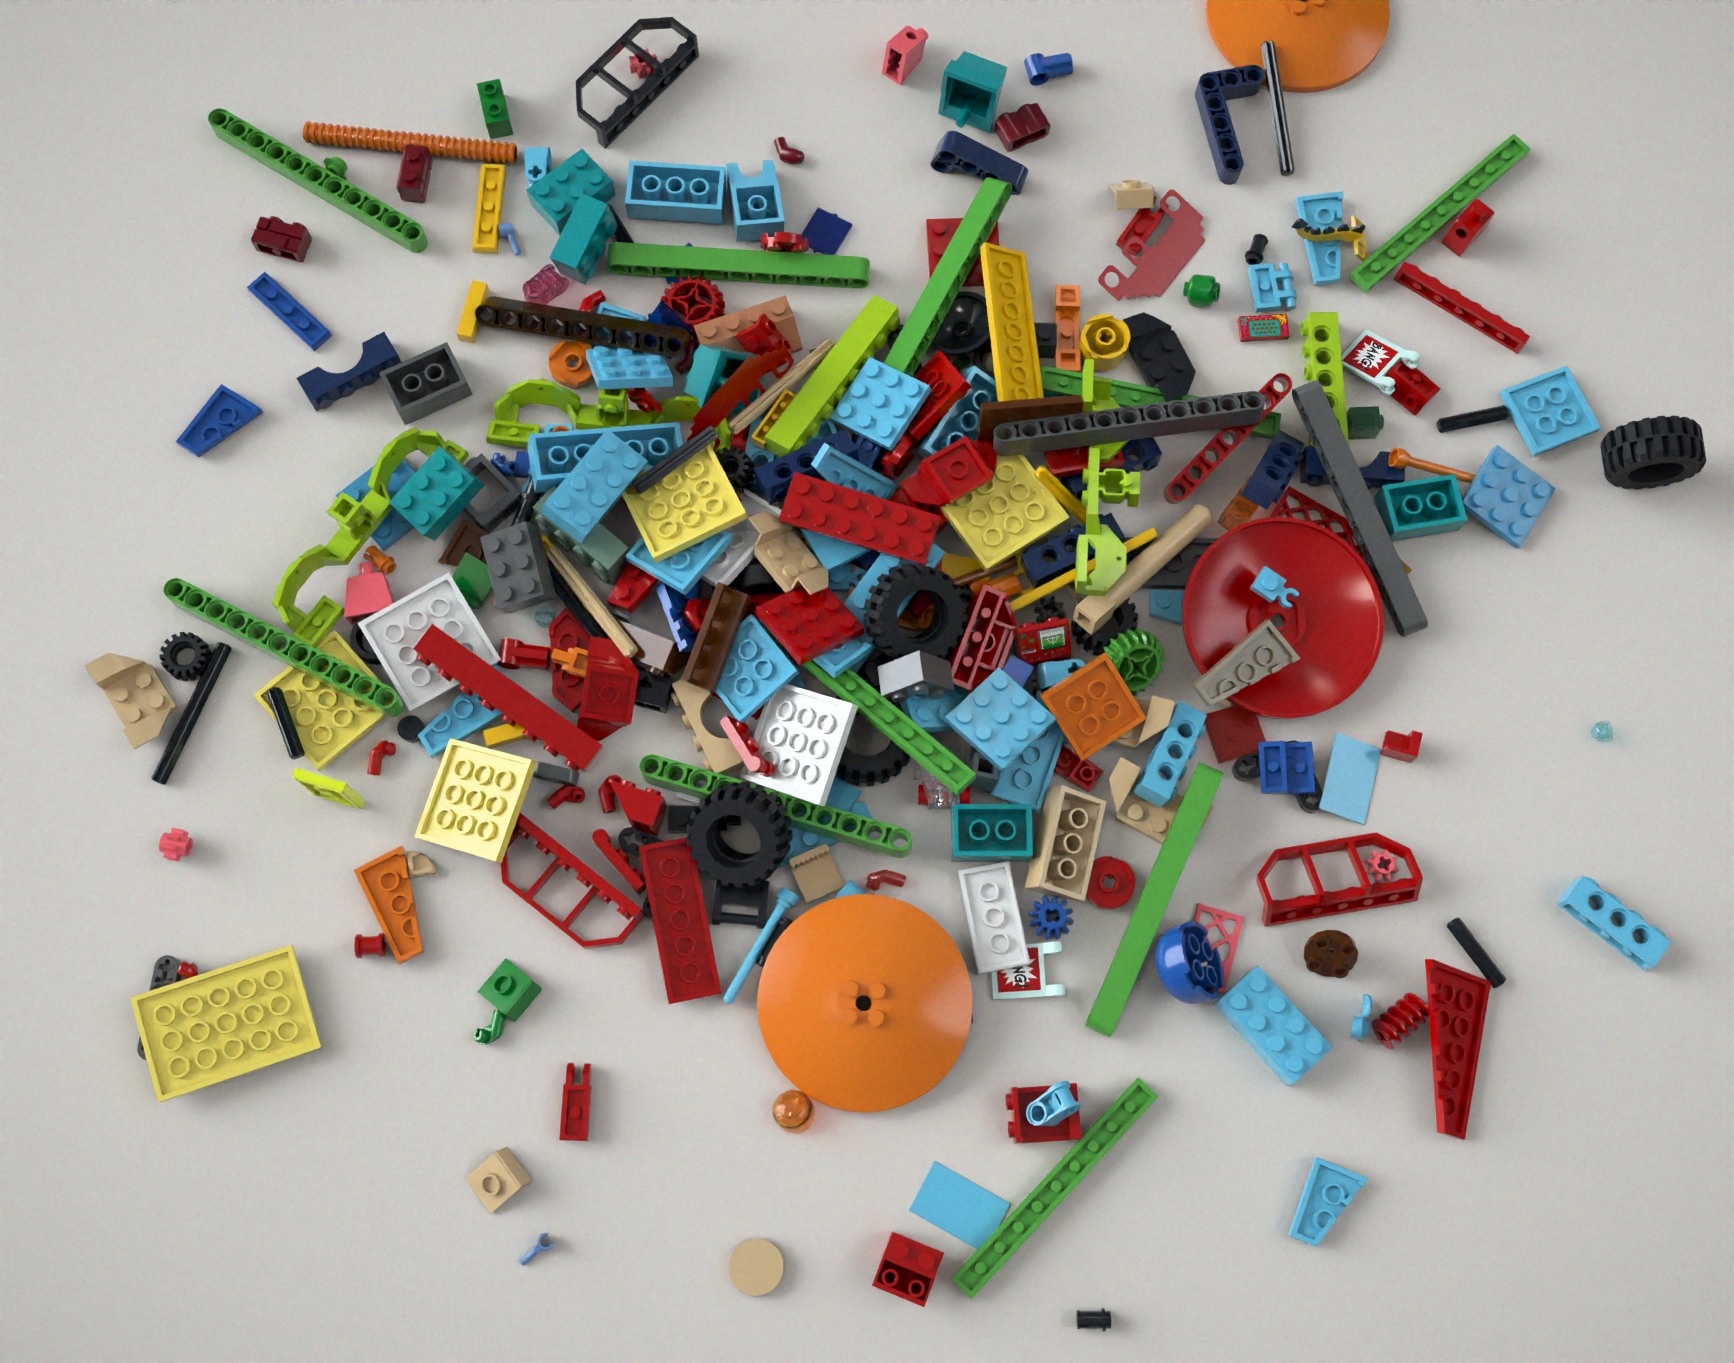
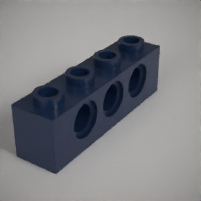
[754,429,859,505]
[1241,429,1305,510]
[1060,437,1162,501]
[1020,513,1125,589]

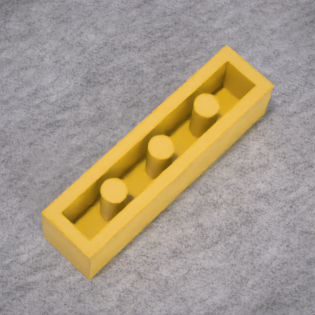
[457,280,489,343]
[751,389,796,451]
[483,724,527,749]

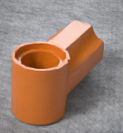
[970,572,1021,599]

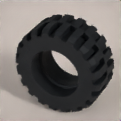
[1600,415,1707,489]
[863,563,968,659]
[832,683,911,786]
[686,781,793,888]

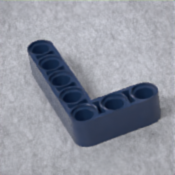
[1195,65,1265,185]

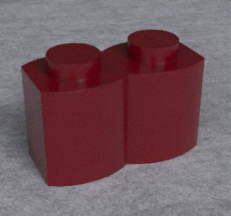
[994,103,1051,152]

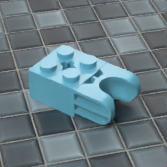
[726,160,785,242]

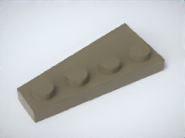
[1191,619,1301,706]

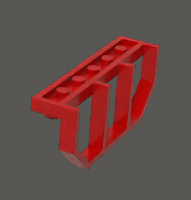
[501,813,645,949]
[1256,833,1423,927]

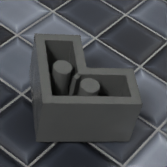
[877,650,954,703]

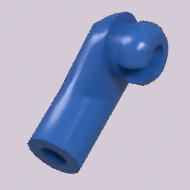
[490,453,518,476]

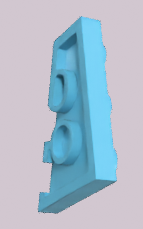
[1288,1157,1368,1247]

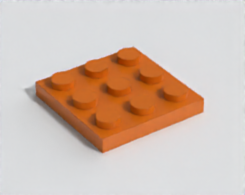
[1039,653,1147,761]

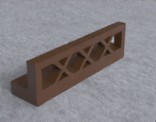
[681,582,751,693]

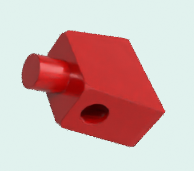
[1441,199,1495,257]

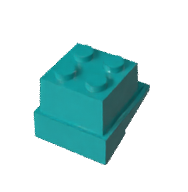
[938,51,1008,133]
[684,344,765,414]

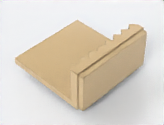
[1109,180,1154,210]
[789,843,845,904]
[466,1147,532,1214]

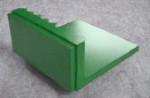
[452,552,492,609]
[478,958,542,1022]

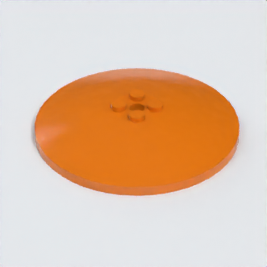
[1206,0,1390,93]
[757,894,973,1112]

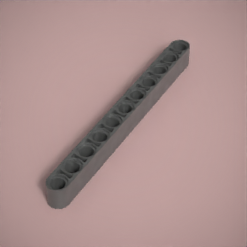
[1292,380,1428,637]
[993,391,1265,456]

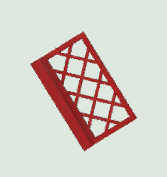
[1270,486,1364,559]

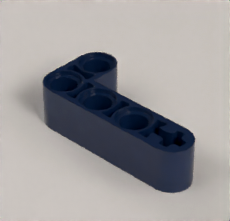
[930,131,1028,195]

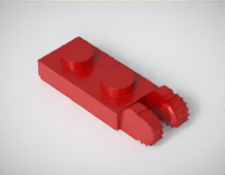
[1116,196,1169,257]
[559,1063,592,1141]

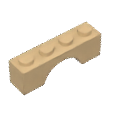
[670,679,744,776]

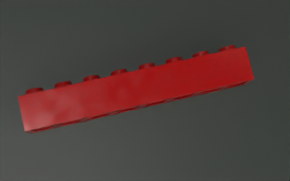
[413,624,603,772]

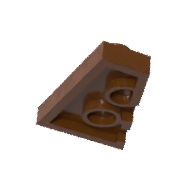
[438,519,490,567]

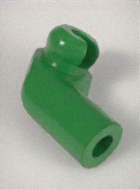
[473,1010,506,1045]

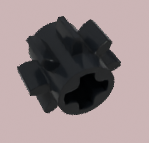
[1034,596,1066,623]

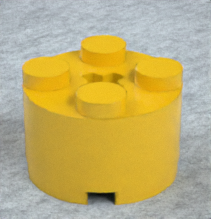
[1079,314,1130,371]

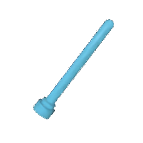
[724,887,800,1004]

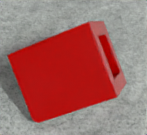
[1380,730,1423,763]

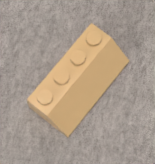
[1025,785,1107,902]

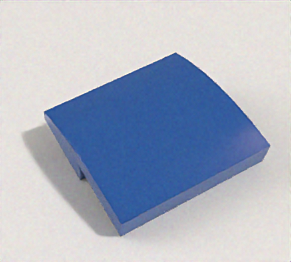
[1258,741,1316,795]

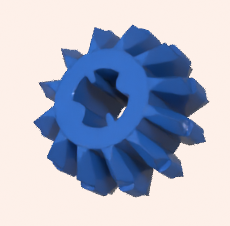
[1029,895,1074,940]

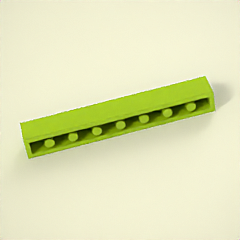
[765,295,900,457]

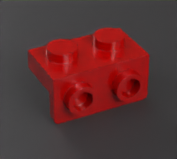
[736,313,792,374]

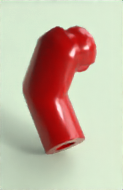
[684,599,703,633]

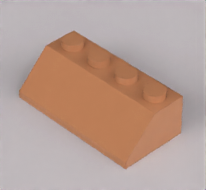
[694,295,803,354]

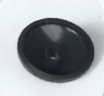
[930,291,990,356]

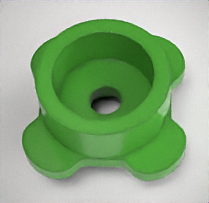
[323,157,348,180]

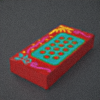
[1238,314,1290,342]

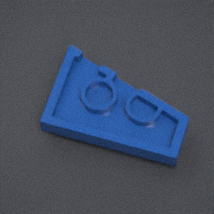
[176,384,263,458]
[656,583,698,652]

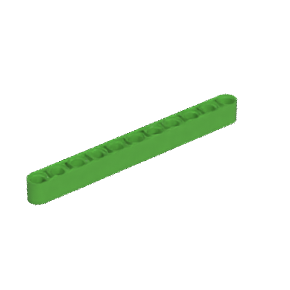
[208,108,428,253]
[884,177,1012,377]
[607,242,870,288]
[163,578,404,717]
[639,754,912,858]
[1085,762,1224,1038]

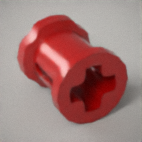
[354,933,387,958]

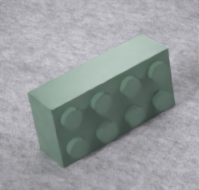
[533,486,630,586]

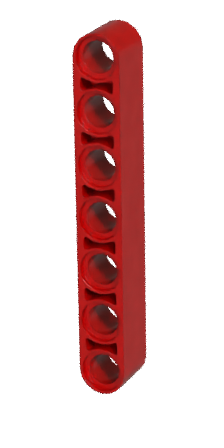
[1163,373,1292,504]

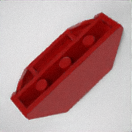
[948,584,1018,690]

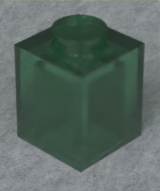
[1346,406,1384,440]

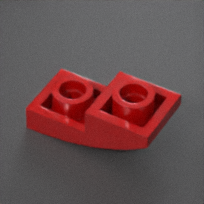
[627,388,663,413]
[1053,744,1103,792]

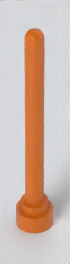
[1388,447,1476,484]

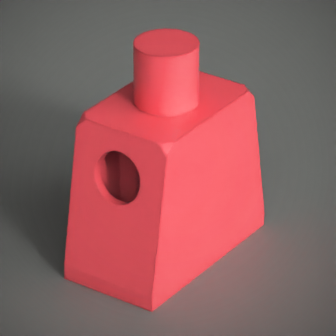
[882,26,928,85]
[345,562,395,625]

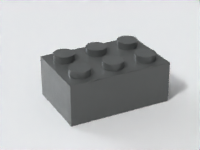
[379,342,473,425]
[480,521,557,613]

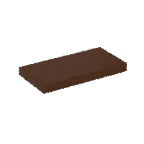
[976,395,1083,441]

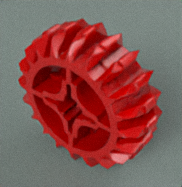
[660,275,725,340]

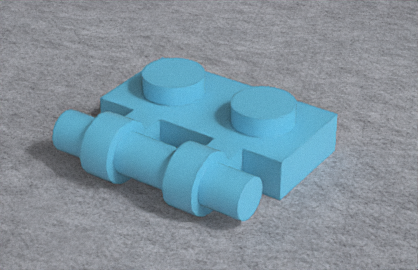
[1247,263,1297,313]

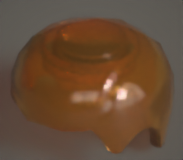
[772,1089,815,1134]

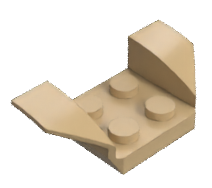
[748,511,828,595]
[85,653,178,749]
[1110,695,1175,750]
[1109,757,1214,845]

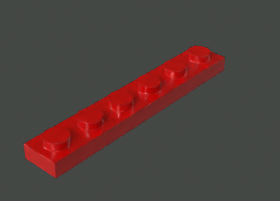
[1393,261,1530,354]

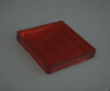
[1204,706,1266,764]

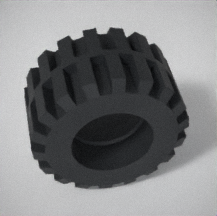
[1071,595,1138,656]

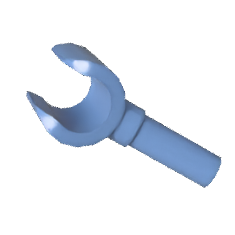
[499,223,521,255]
[519,1233,554,1266]

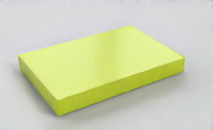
[292,768,365,809]

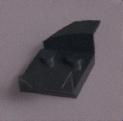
[1123,312,1196,402]

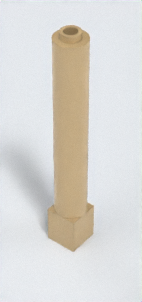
[1073,504,1212,635]

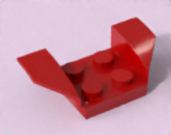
[900,436,998,507]
[577,636,639,741]

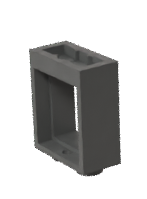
[463,453,522,533]

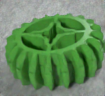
[1099,628,1166,696]

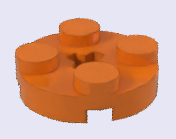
[549,340,594,390]

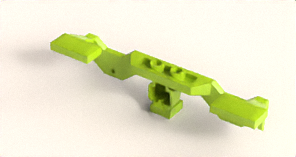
[1075,359,1140,596]
[486,379,733,471]
[272,427,469,648]

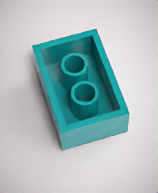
[526,149,615,236]
[550,193,617,285]
[389,446,485,541]
[1374,474,1468,541]
[951,804,1033,862]

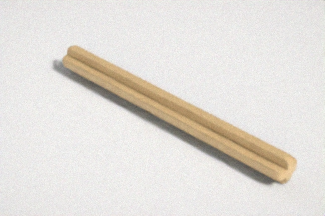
[727,339,835,434]
[546,547,638,658]

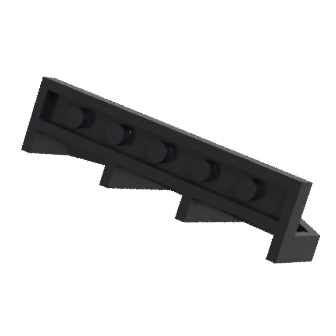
[575,17,699,149]

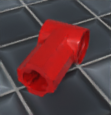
[497,638,551,670]

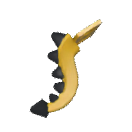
[1292,215,1367,262]

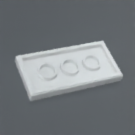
[958,861,1030,975]

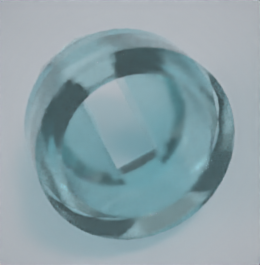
[535,606,556,628]
[1591,720,1613,742]

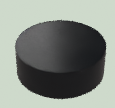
[397,715,425,742]

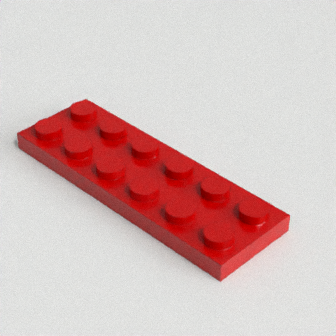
[779,472,941,565]
[638,837,722,1005]

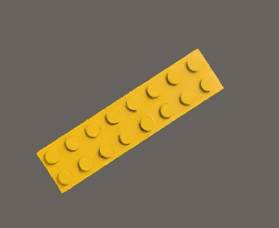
[980,242,1044,402]

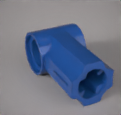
[1024,53,1073,86]

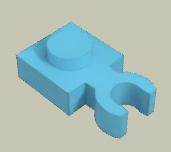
[828,565,867,593]
[1249,566,1299,609]

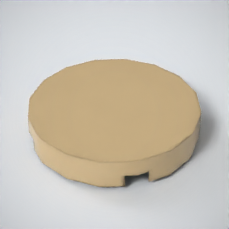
[729,1239,784,1296]

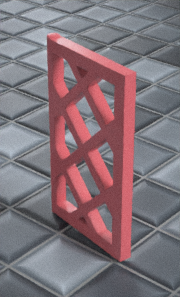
[1193,903,1244,993]

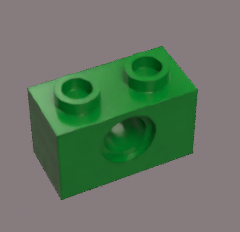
[477,79,513,139]

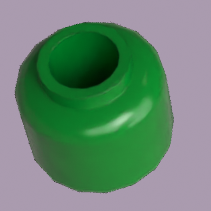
[1183,274,1220,307]

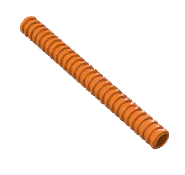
[303,121,518,165]

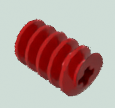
[1371,993,1429,1050]

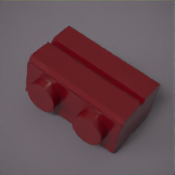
[396,144,433,203]
[251,216,312,263]

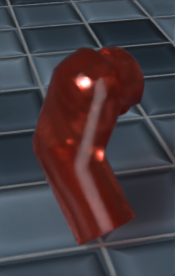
[866,869,906,891]

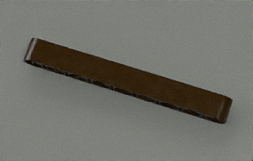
[475,296,691,357]

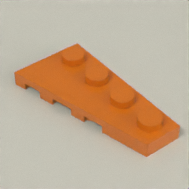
[354,845,425,964]

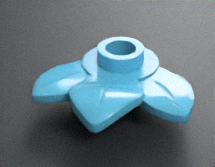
[1351,994,1372,1042]

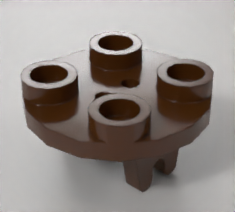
[1303,930,1358,978]

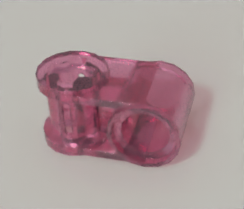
[522,264,569,305]

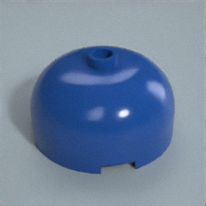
[1155,921,1224,1004]

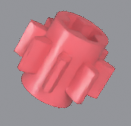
[629,49,657,79]
[159,828,193,862]
[1364,850,1399,882]

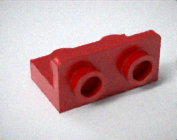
[1385,360,1441,416]

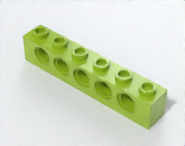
[1300,312,1349,447]

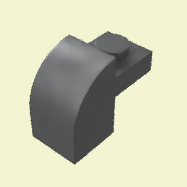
[968,746,999,792]

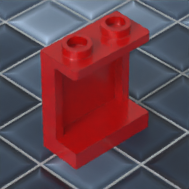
[1005,1083,1082,1144]

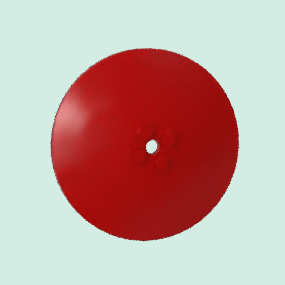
[1182,517,1384,719]

